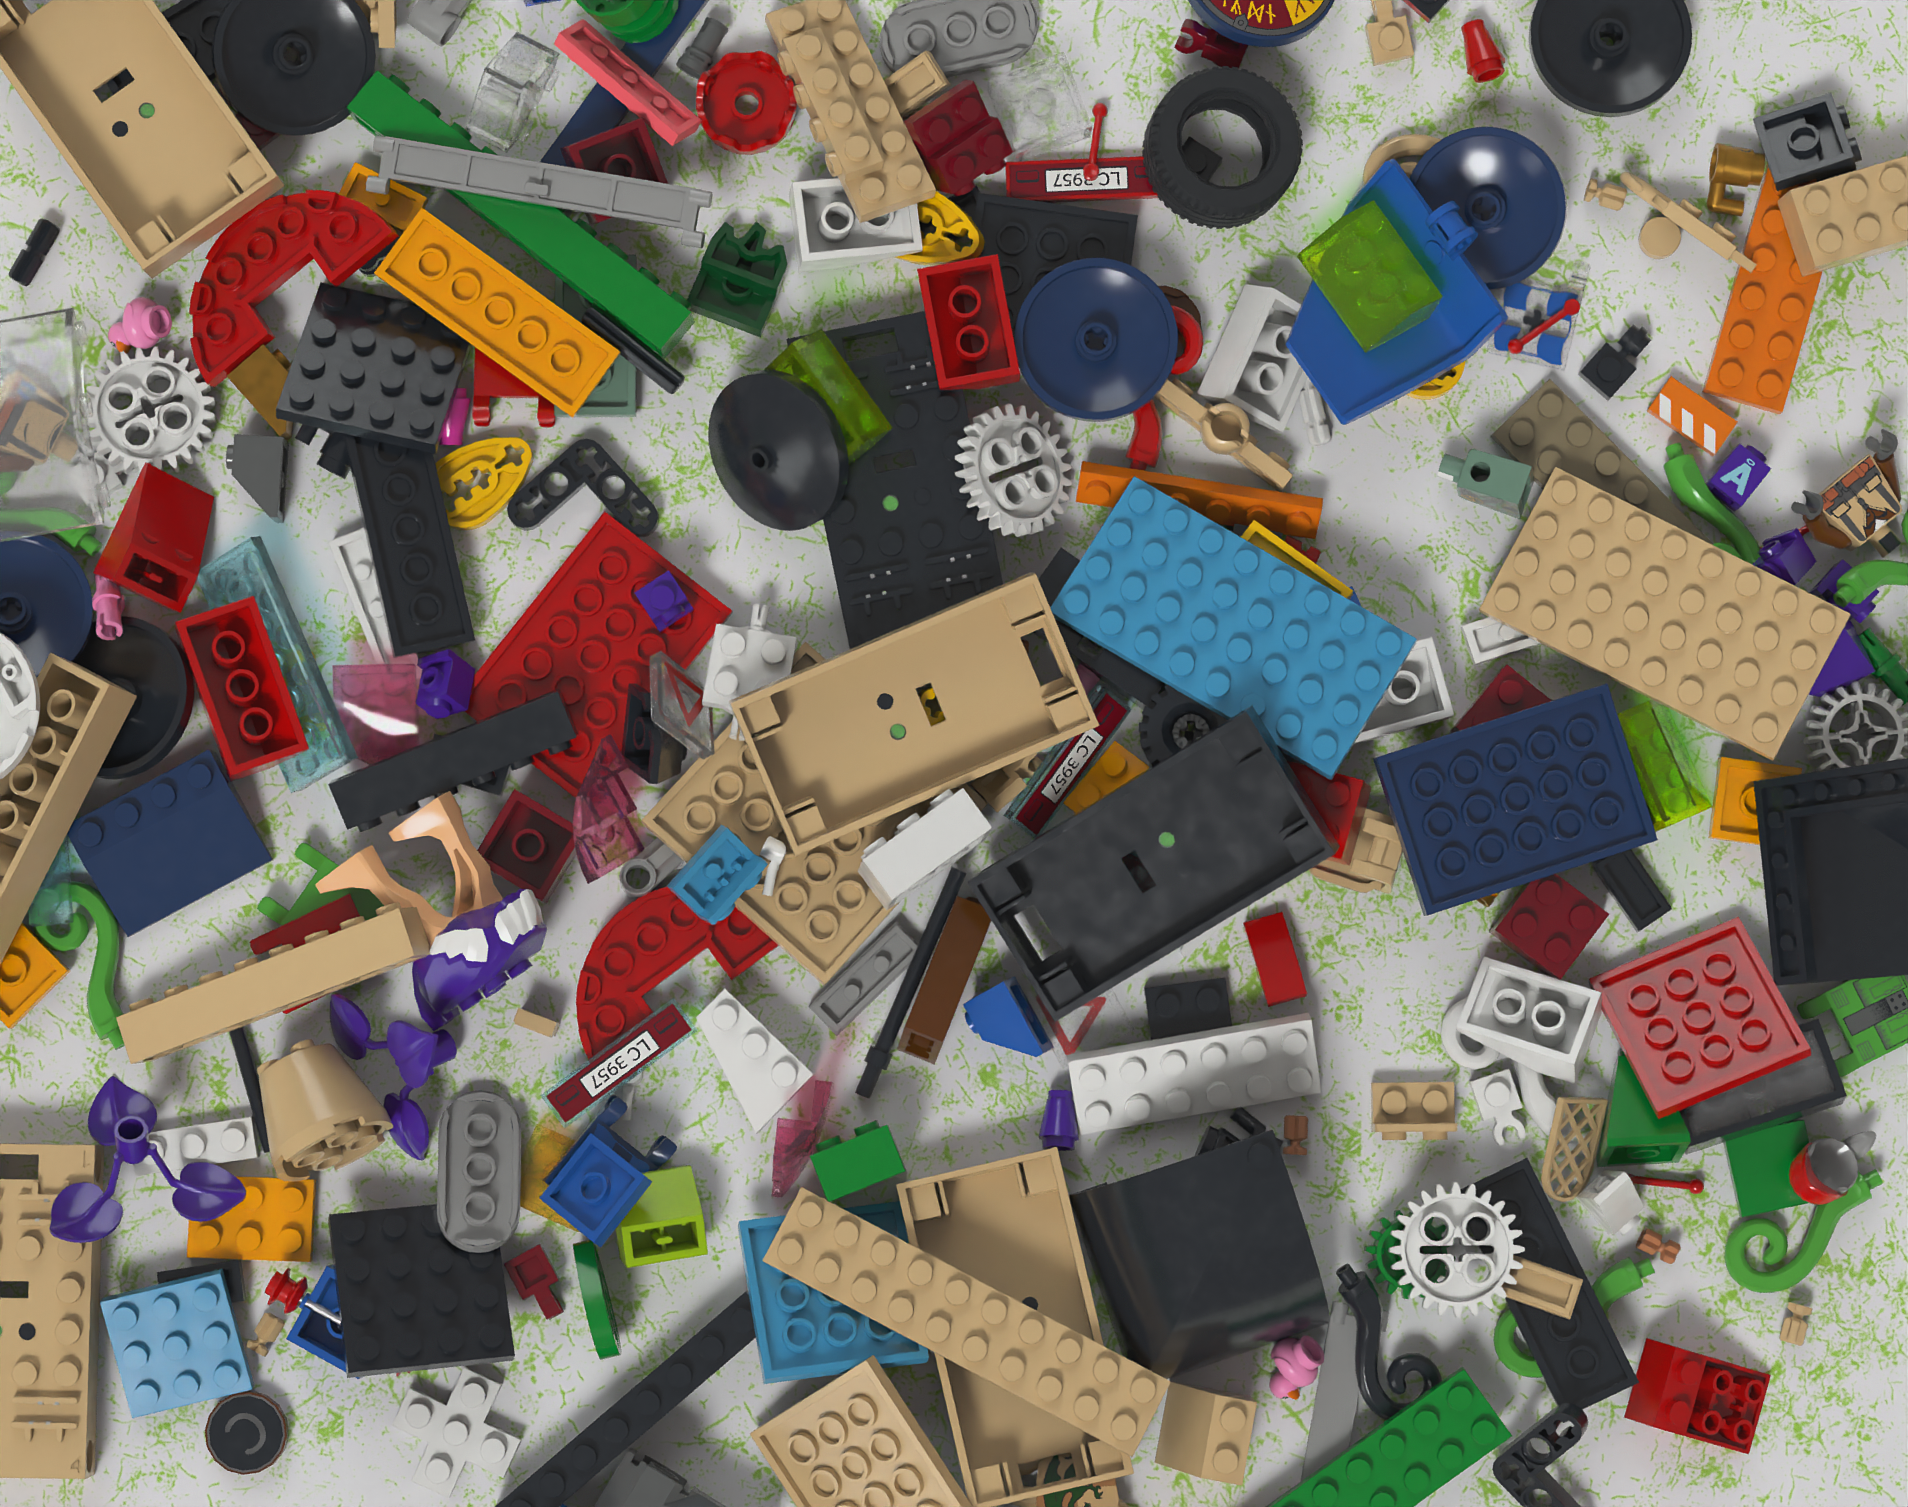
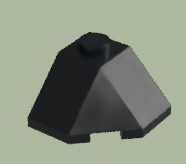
[620,683,688,784]

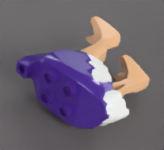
[315,791,547,1031]

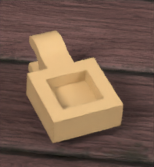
[1365,0,1414,66]
[971,753,1047,812]

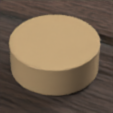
[1638,217,1681,259]

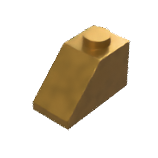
[227,344,293,441]

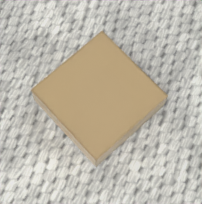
[513,1008,560,1037]

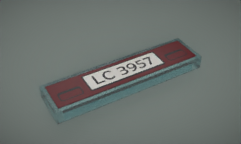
[1003,684,1132,839]
[540,998,698,1129]

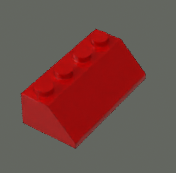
[175,596,309,782]

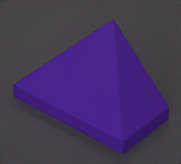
[1809,620,1875,697]

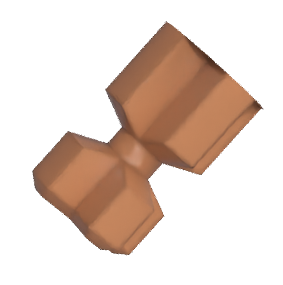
[1636,1227,1681,1264]

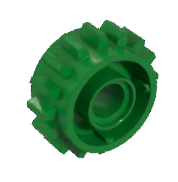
[1364,1210,1456,1299]

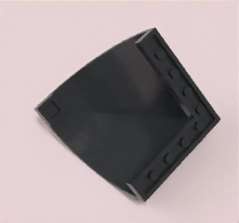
[1753,758,1908,986]
[1069,1130,1330,1379]

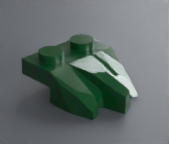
[687,221,788,338]

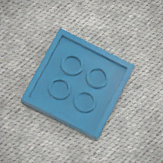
[100,1269,254,1418]

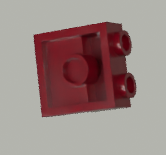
[904,79,1013,196]

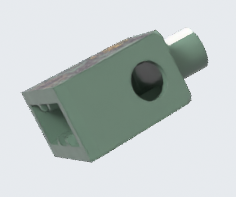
[1437,449,1534,519]

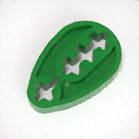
[573,1240,622,1360]

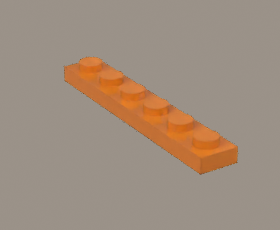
[1076,461,1323,539]

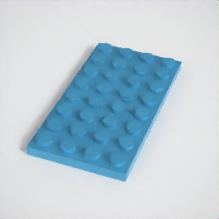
[1050,476,1417,780]

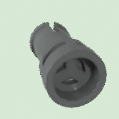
[676,17,729,80]

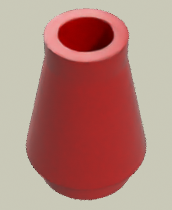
[1461,19,1506,83]

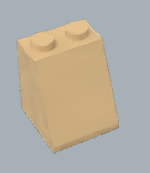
[1155,1381,1257,1486]

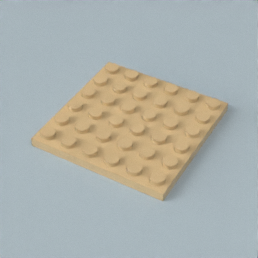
[641,641,988,986]

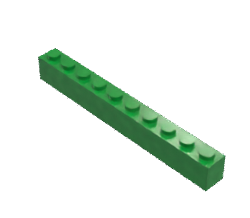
[347,70,695,359]

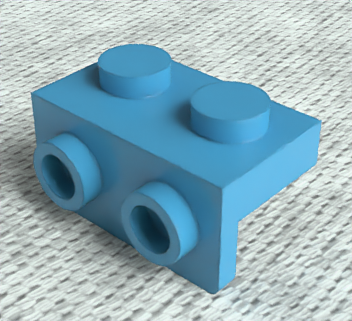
[667,825,768,925]

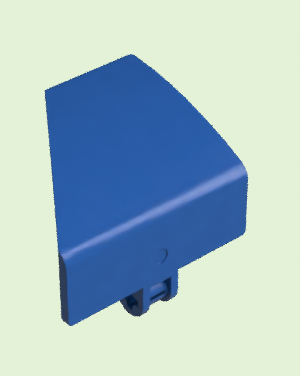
[1285,159,1508,425]

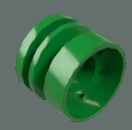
[576,0,679,44]

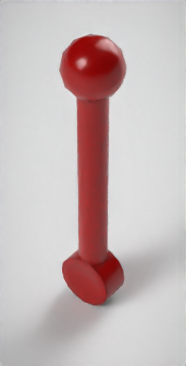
[1083,103,1108,181]
[1508,299,1580,354]
[1626,1173,1704,1194]

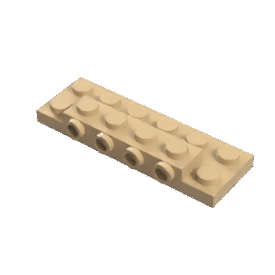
[765,0,936,223]

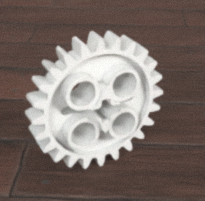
[82,346,217,474]
[955,404,1072,537]
[1388,1182,1525,1318]

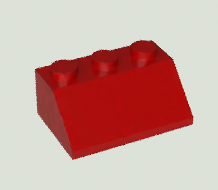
[917,254,1020,390]

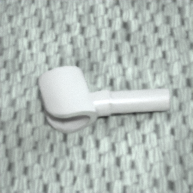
[760,836,786,896]
[620,1068,643,1120]

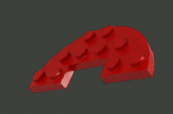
[189,190,399,388]
[576,886,779,1064]

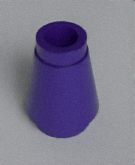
[1038,1090,1079,1151]

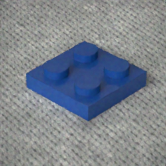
[540,1133,652,1248]

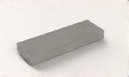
[808,921,918,1036]

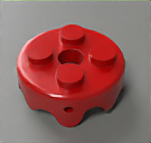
[696,51,797,155]

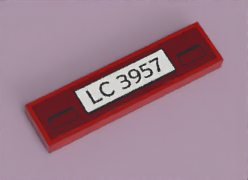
[1005,156,1158,203]

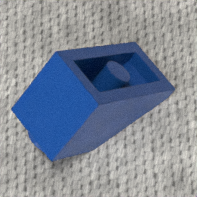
[963,976,1054,1057]

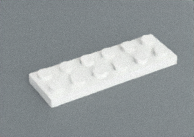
[1066,1013,1322,1135]

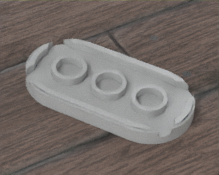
[880,0,1038,78]
[437,1090,521,1253]

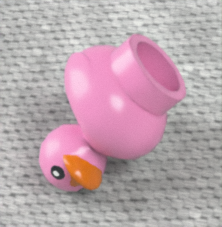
[108,297,172,354]
[1269,1336,1324,1400]

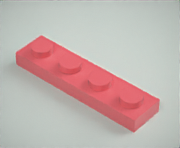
[554,19,702,146]

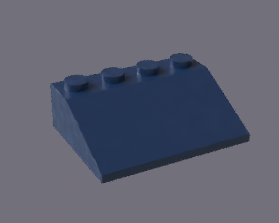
[67,749,273,937]

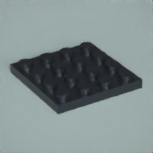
[970,193,1138,344]
[276,282,471,454]
[328,1204,515,1378]

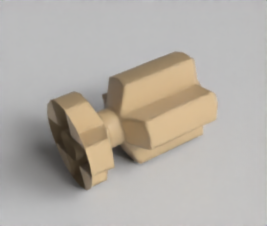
[1584,178,1627,211]
[1779,1302,1813,1346]
[246,1312,285,1357]

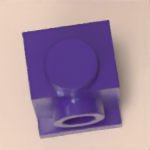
[1752,528,1817,585]
[1809,559,1879,624]
[635,570,694,632]
[416,649,475,719]

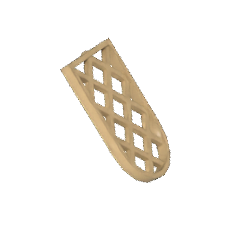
[1541,1097,1608,1202]

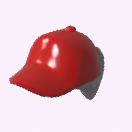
[1789,1131,1876,1205]

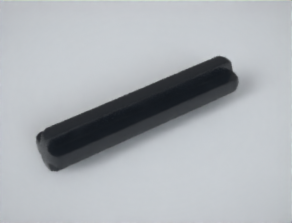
[581,305,685,394]

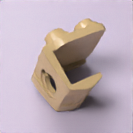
[1309,808,1403,894]

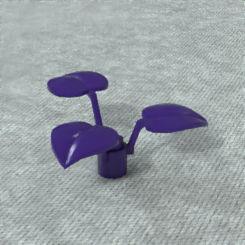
[330,994,457,1161]
[49,1076,246,1243]

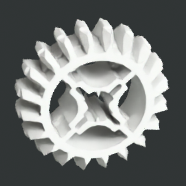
[1803,681,1908,772]

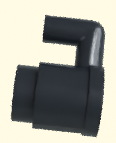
[295,424,351,479]

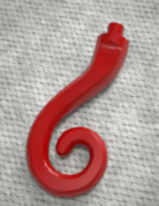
[1125,305,1203,471]

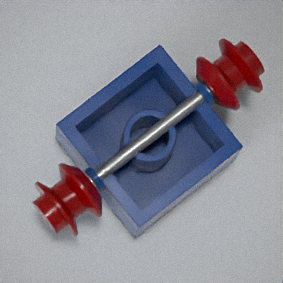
[264,1264,411,1379]

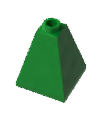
[1596,1050,1691,1167]

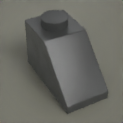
[226,434,289,523]

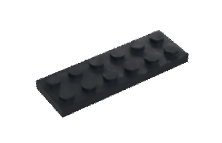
[343,433,475,658]
[1460,1158,1639,1410]

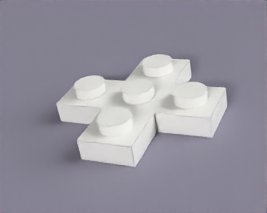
[391,1367,522,1498]

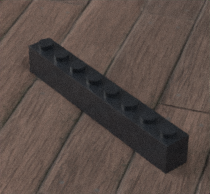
[495,1290,756,1507]

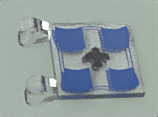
[1486,261,1590,371]

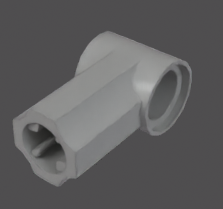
[407,0,472,47]
[619,837,684,899]

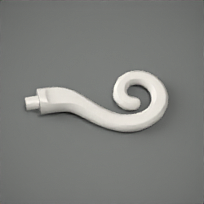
[1441,998,1576,1143]

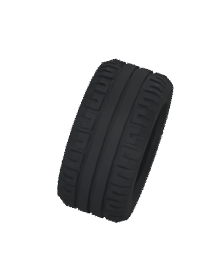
[1142,66,1303,229]

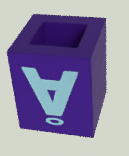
[1706,443,1772,512]

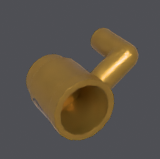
[1707,143,1765,216]

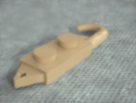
[1620,172,1757,273]

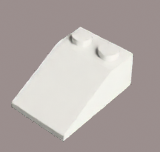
[789,178,923,273]
[1456,956,1602,1084]

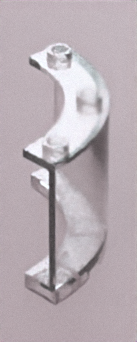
[0,308,111,542]

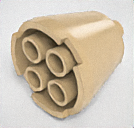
[257,1039,393,1181]

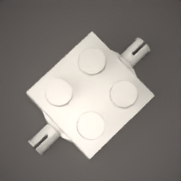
[702,604,797,741]

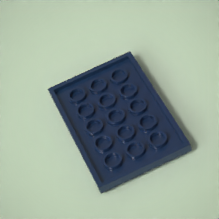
[1373,683,1658,916]

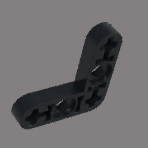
[507,439,659,537]
[1492,1403,1588,1507]

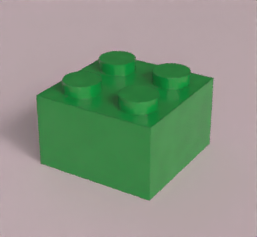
[810,1120,906,1202]

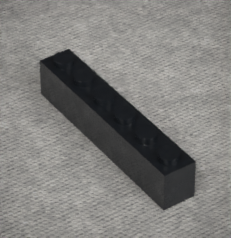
[328,689,578,832]

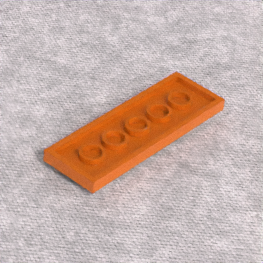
[1702,164,1823,415]

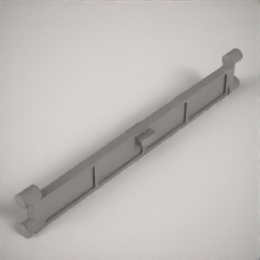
[366,135,713,248]
[1300,1301,1389,1482]

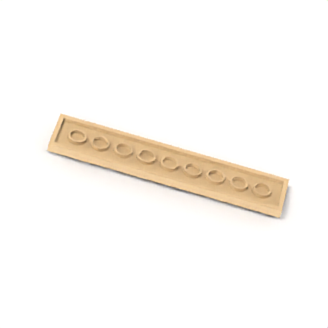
[762,1187,1171,1457]

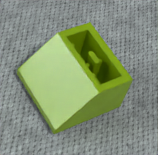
[616,1165,708,1268]

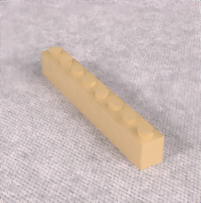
[116,902,430,1064]

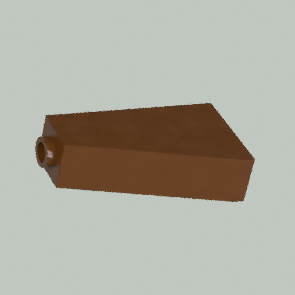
[897,896,991,1065]

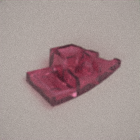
[332,664,419,765]
[573,734,645,884]
[771,1080,834,1197]

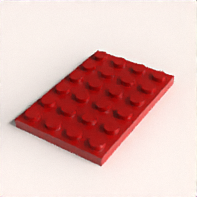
[465,511,733,803]

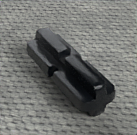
[9,218,60,286]

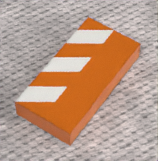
[1647,376,1738,457]

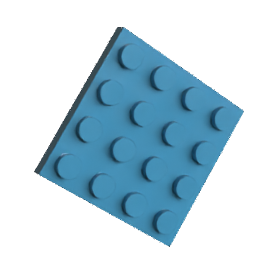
[738,1201,929,1384]

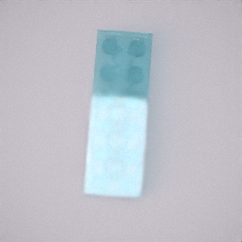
[197,536,358,793]

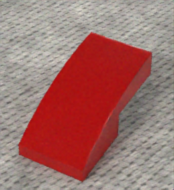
[1243,912,1307,1007]

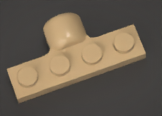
[1154,378,1293,492]

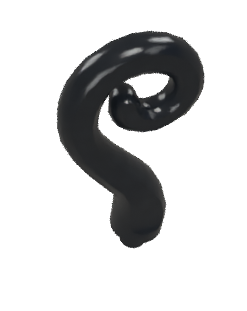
[1336,1264,1442,1420]

